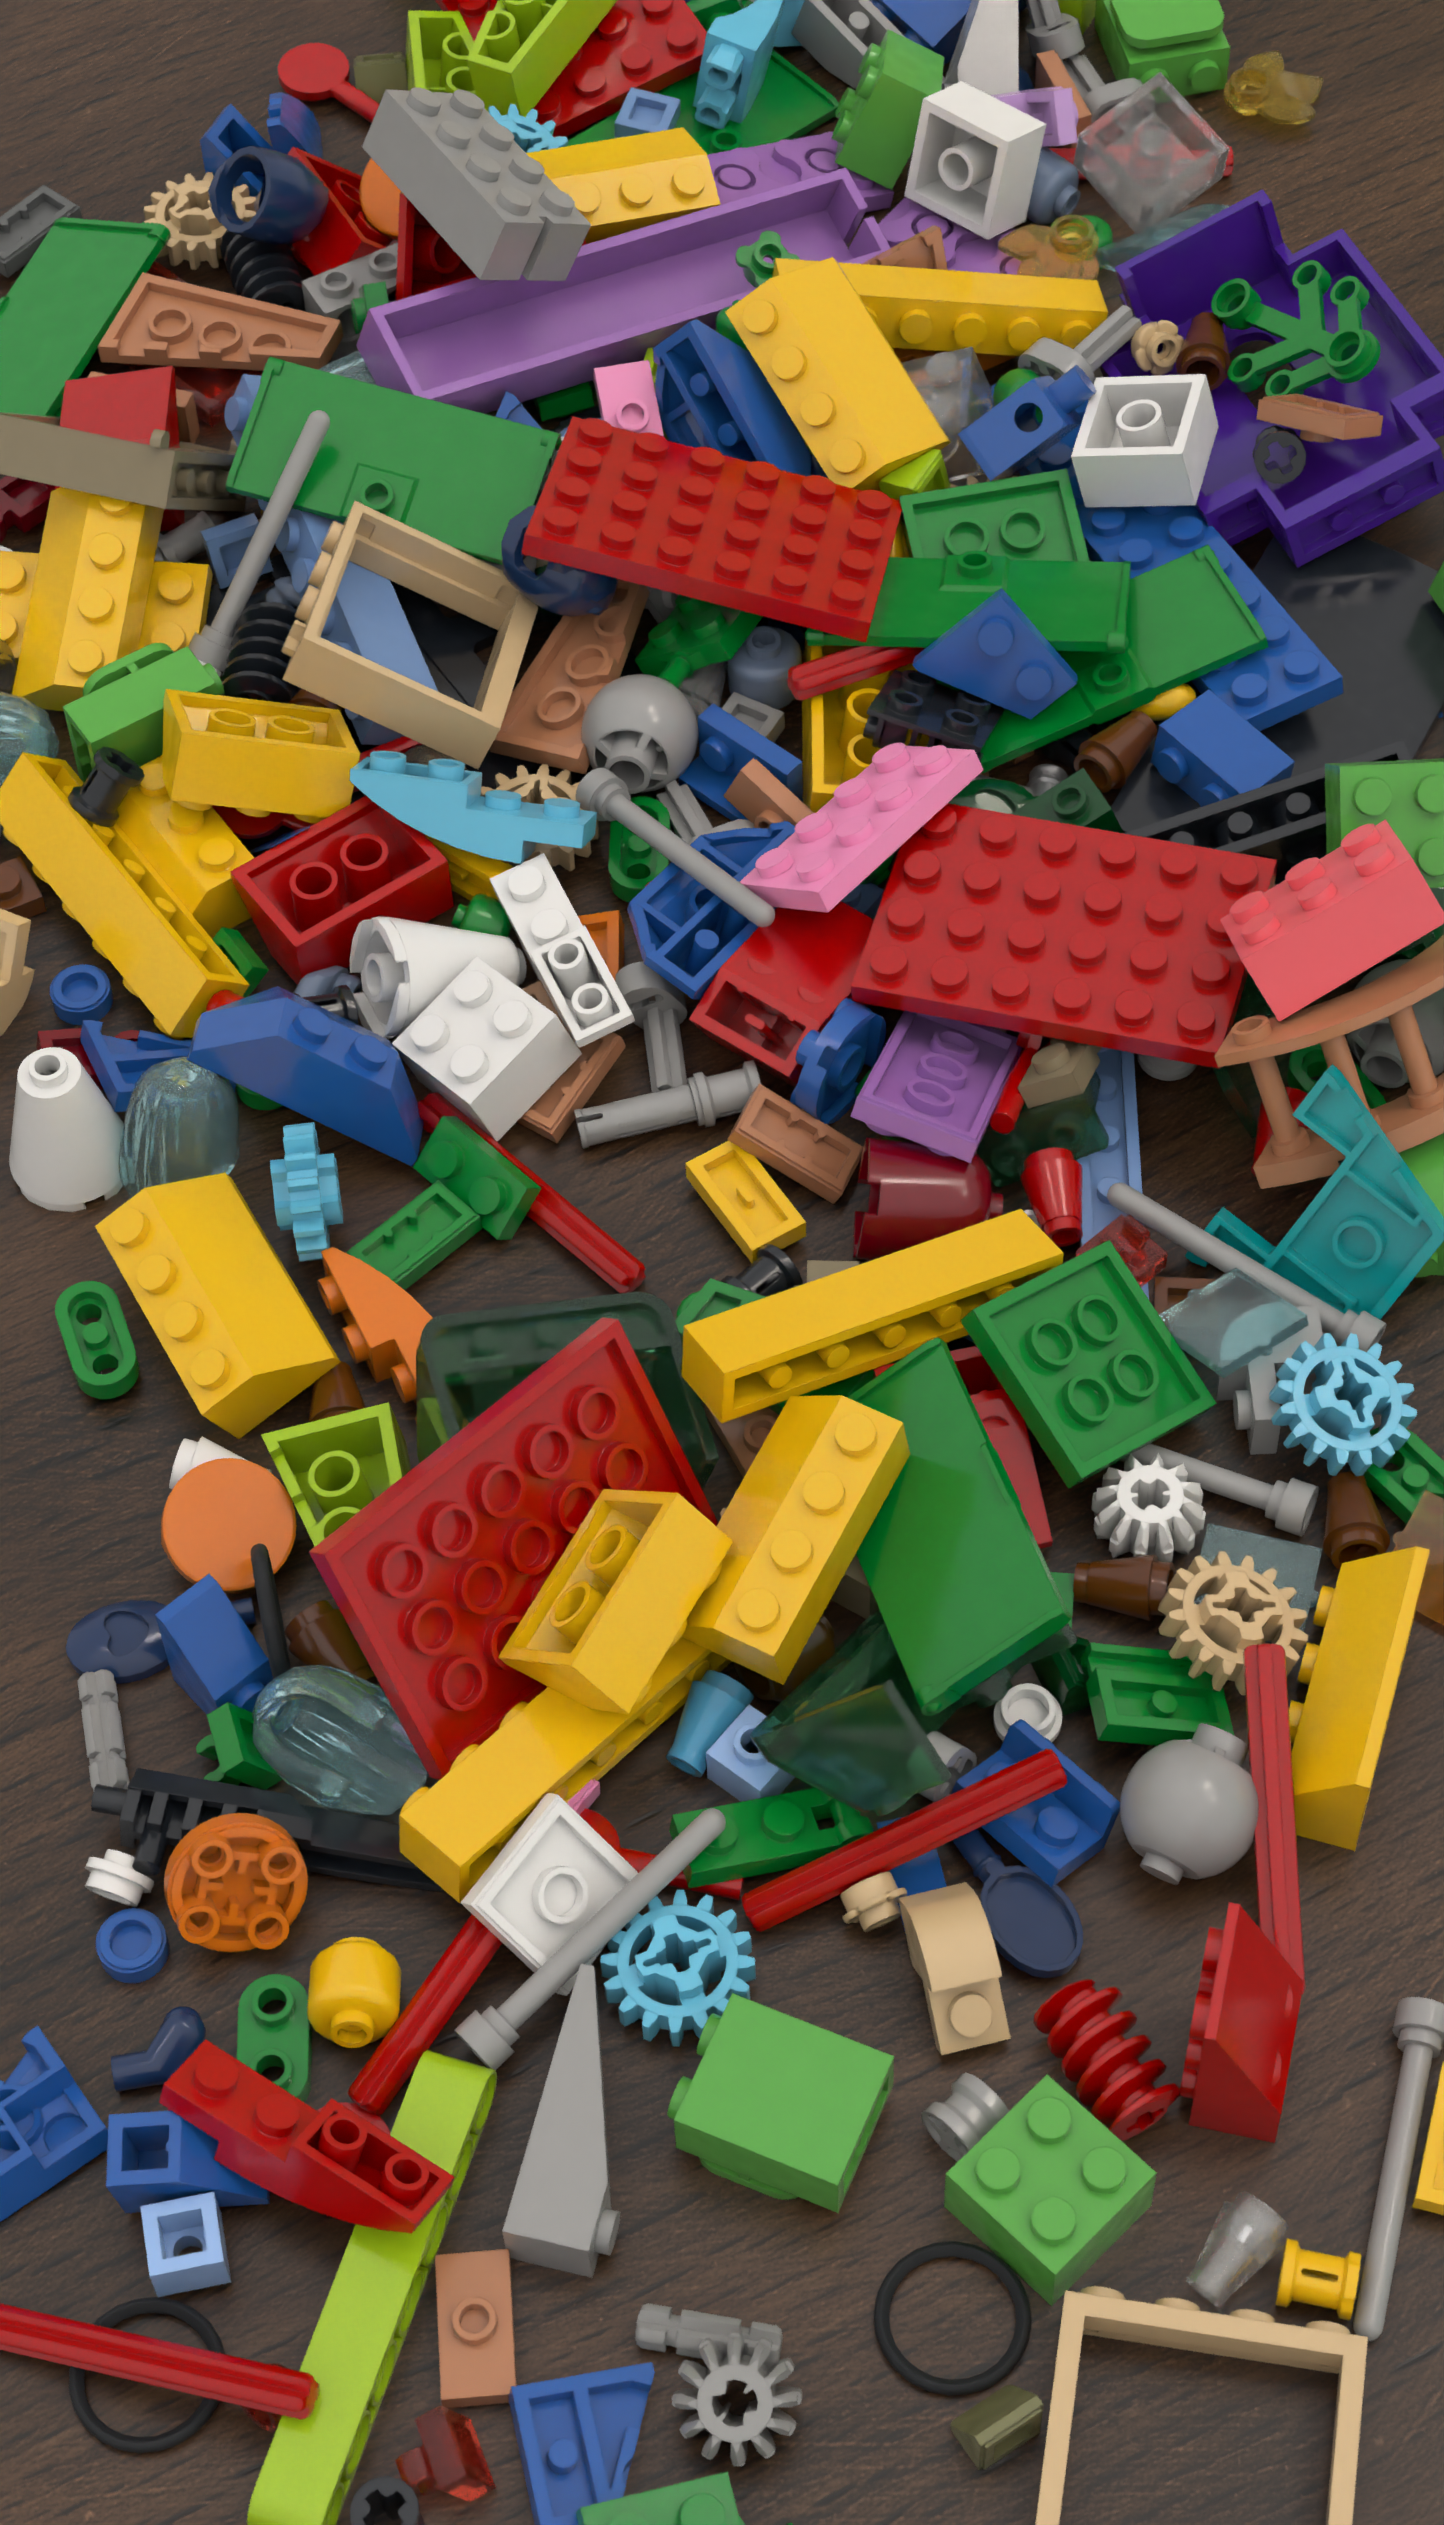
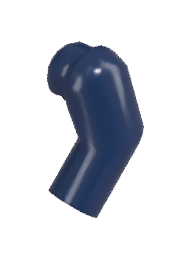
[111,2006,206,2092]

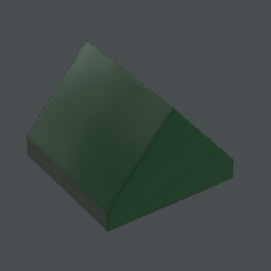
[1031,1631,1090,1716]

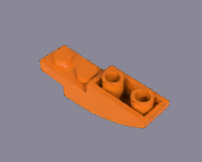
[317,1247,473,1453]

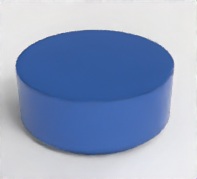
[50,964,113,1025]
[96,1908,169,1983]

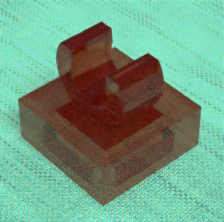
[1076,1214,1168,1287]
[395,2405,496,2502]

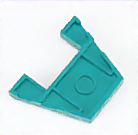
[1185,1064,1444,1320]

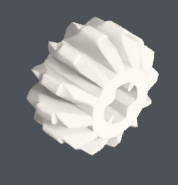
[1092,1452,1206,1562]

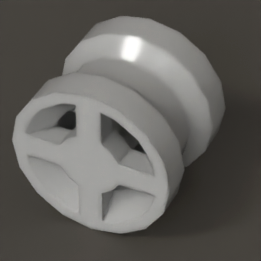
[921,2073,1009,2162]

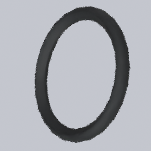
[250,1544,291,1685]
[873,2241,1032,2396]
[69,2297,225,2453]

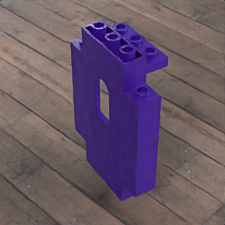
[1100,189,1444,568]

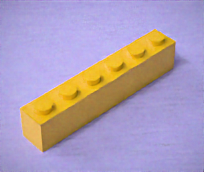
[772,258,1108,356]
[0,752,250,1040]
[681,1209,1064,1424]
[399,1637,732,1903]

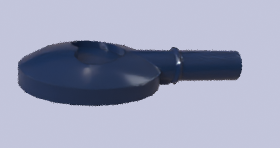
[66,1597,257,1684]
[952,1829,1083,1978]

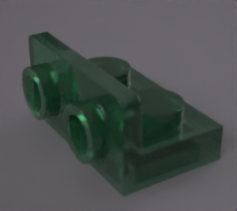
[976,1071,1109,1187]

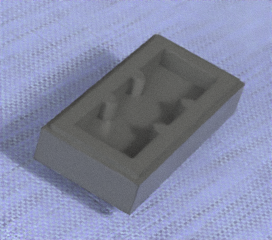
[0,185,83,278]

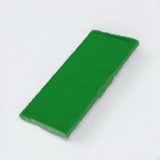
[567,49,839,155]
[0,217,171,416]
[225,356,562,565]
[934,544,1268,774]
[805,550,1131,654]
[847,1337,1072,1716]

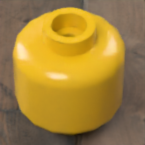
[307,1937,401,2048]

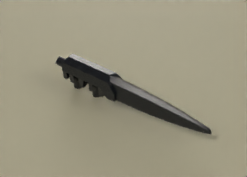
[91,1768,447,1893]

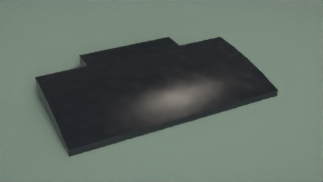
[1096,535,1444,885]

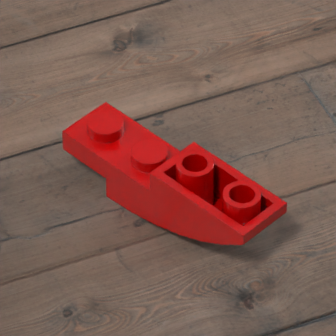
[159,2039,455,2233]

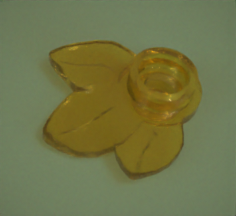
[1223,51,1323,124]
[998,215,1100,280]

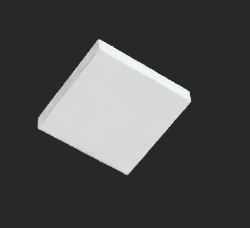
[461,1793,638,1996]

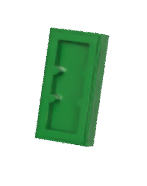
[346,1180,482,1290]

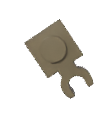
[1018,1038,1102,1109]

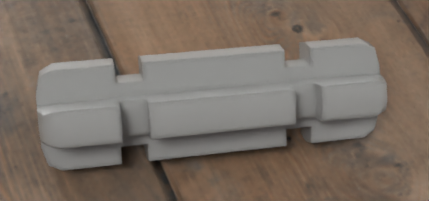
[77,1669,130,1792]
[635,2303,783,2368]

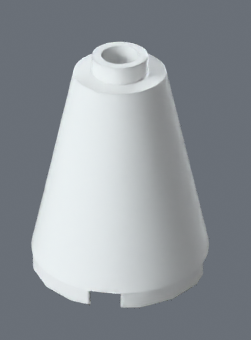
[350,916,526,1038]
[9,1047,135,1212]

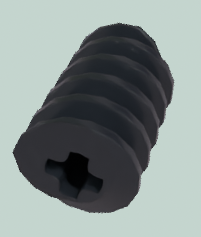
[220,230,306,312]
[222,602,304,703]

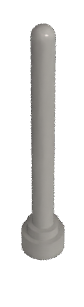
[188,410,330,672]
[576,768,775,927]
[1107,1183,1387,1352]
[1025,1422,1319,1537]
[454,1808,726,2070]
[1353,1997,1444,2341]

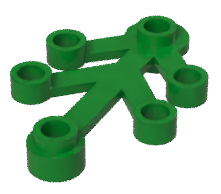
[1211,260,1381,396]

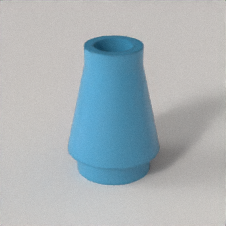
[666,1670,754,1777]

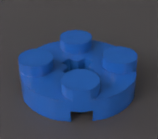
[790,998,886,1124]

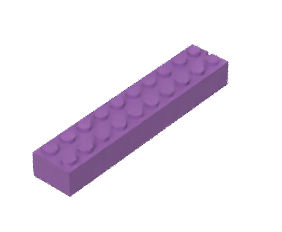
[356,167,891,414]

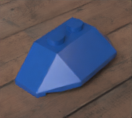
[653,319,812,476]
[627,821,795,1000]
[187,986,424,1167]

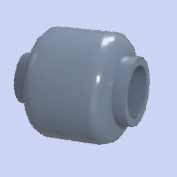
[1026,146,1081,226]
[727,625,802,710]

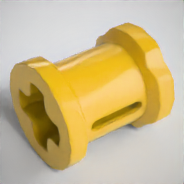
[1275,2238,1361,2320]

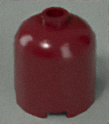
[853,1136,1003,1262]

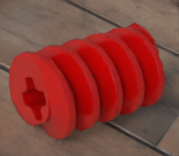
[1033,1979,1181,2142]

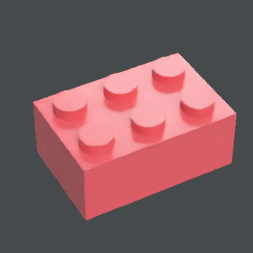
[1220,819,1444,1022]

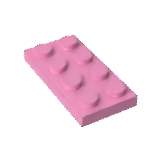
[740,743,983,913]

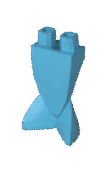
[693,0,805,129]

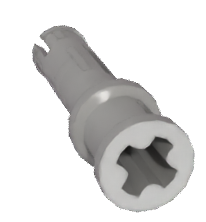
[574,1059,761,1149]

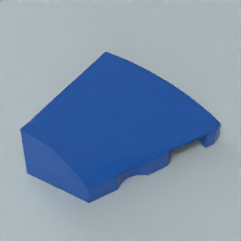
[267,92,323,159]
[0,2025,108,2222]

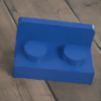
[678,703,803,821]
[951,1719,1120,1888]

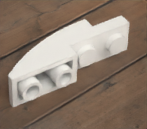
[490,853,635,1048]

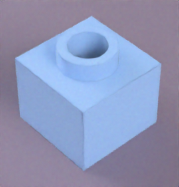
[706,1704,804,1802]
[140,2191,231,2297]

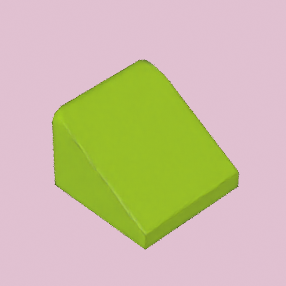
[879,449,951,524]

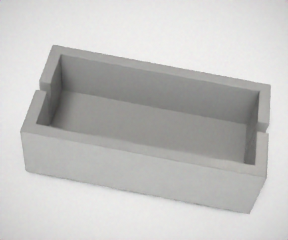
[362,87,591,281]

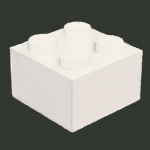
[904,81,1046,240]
[1071,374,1219,507]
[392,956,582,1142]

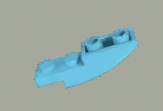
[350,751,597,864]

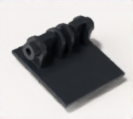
[863,669,1005,763]

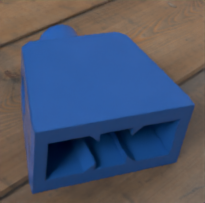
[958,365,1096,481]

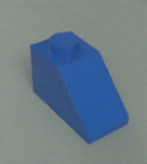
[155,1574,277,1715]

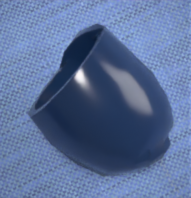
[208,146,329,245]
[501,505,618,617]

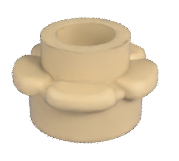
[1131,320,1184,376]
[840,1872,907,1932]

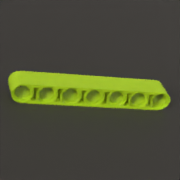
[247,2050,497,2525]

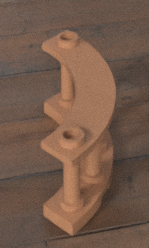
[1214,935,1444,1189]

